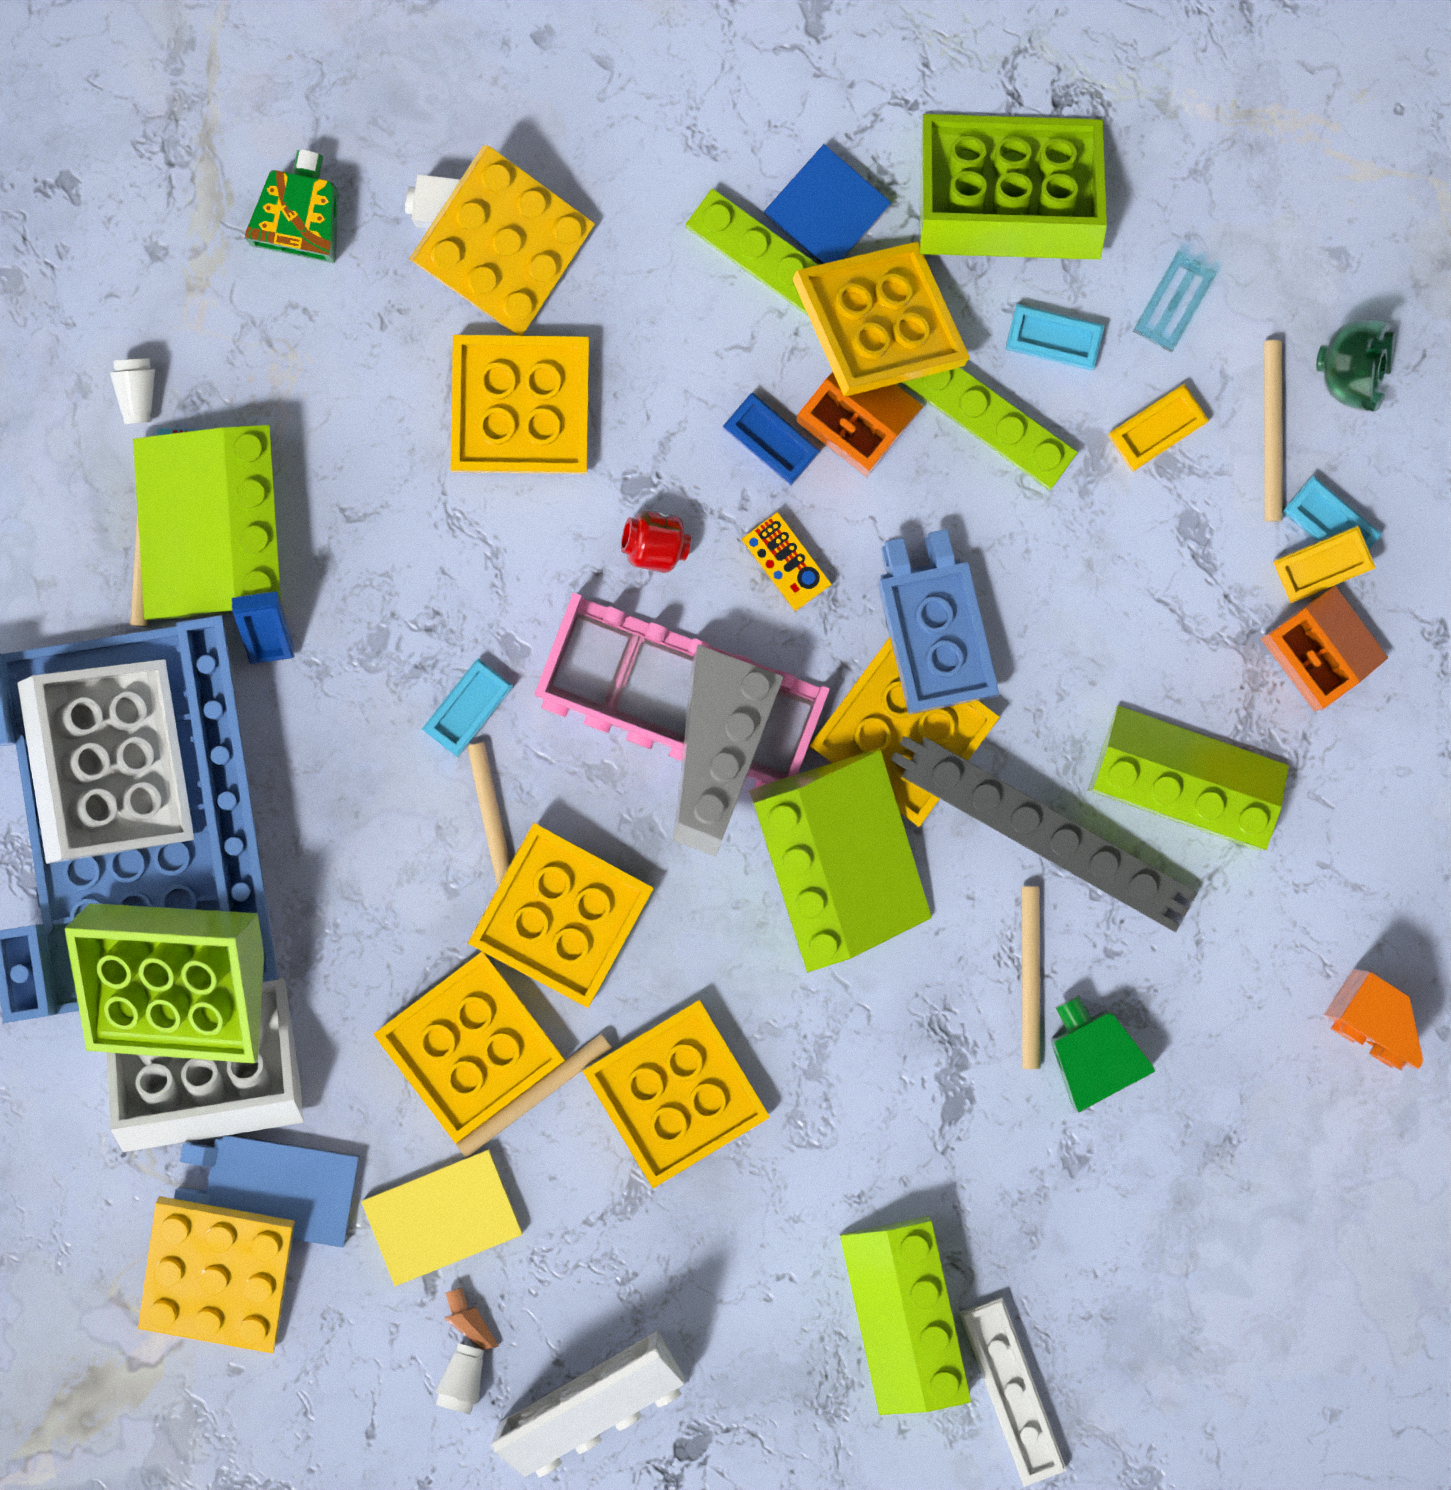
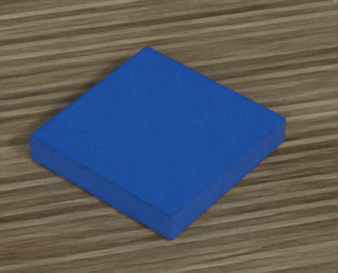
[764,144,891,264]

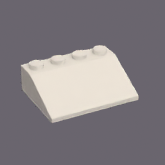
[17,659,194,864]
[106,977,304,1152]
[491,1330,685,1477]

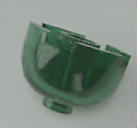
[1316,319,1394,412]

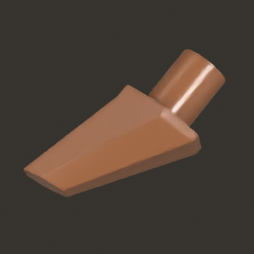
[444,1287,499,1350]

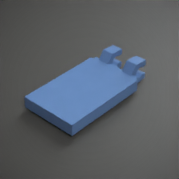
[878,529,999,715]
[174,1135,360,1248]

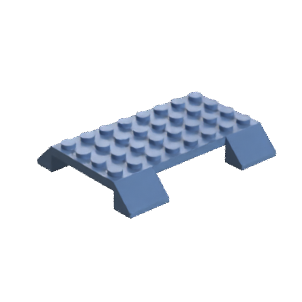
[0,616,279,1023]

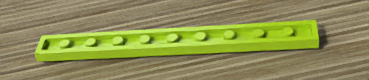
[685,188,1078,491]

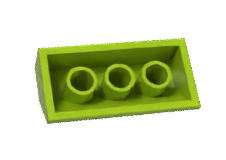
[1087,705,1289,851]
[840,1215,972,1415]

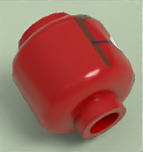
[621,509,691,573]

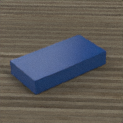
[723,392,821,486]
[232,591,295,664]

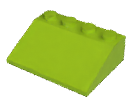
[920,114,1107,260]
[133,425,281,620]
[749,748,932,973]
[65,903,264,1063]

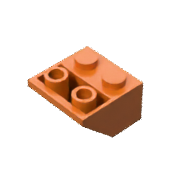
[796,372,924,477]
[1260,585,1388,712]
[1324,969,1424,1071]

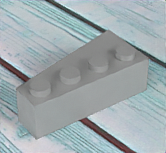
[673,644,784,857]

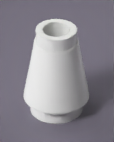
[110,358,155,424]
[435,1343,484,1415]

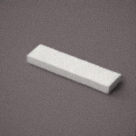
[959,1296,1067,1487]

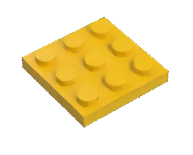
[409,145,595,336]
[792,242,970,397]
[450,335,590,474]
[809,637,1000,827]
[467,822,654,1008]
[373,952,566,1144]
[582,999,770,1189]
[138,1196,295,1354]

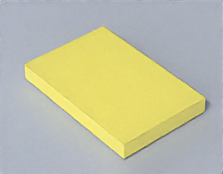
[361,1149,523,1286]

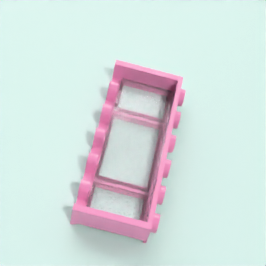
[534,592,830,788]

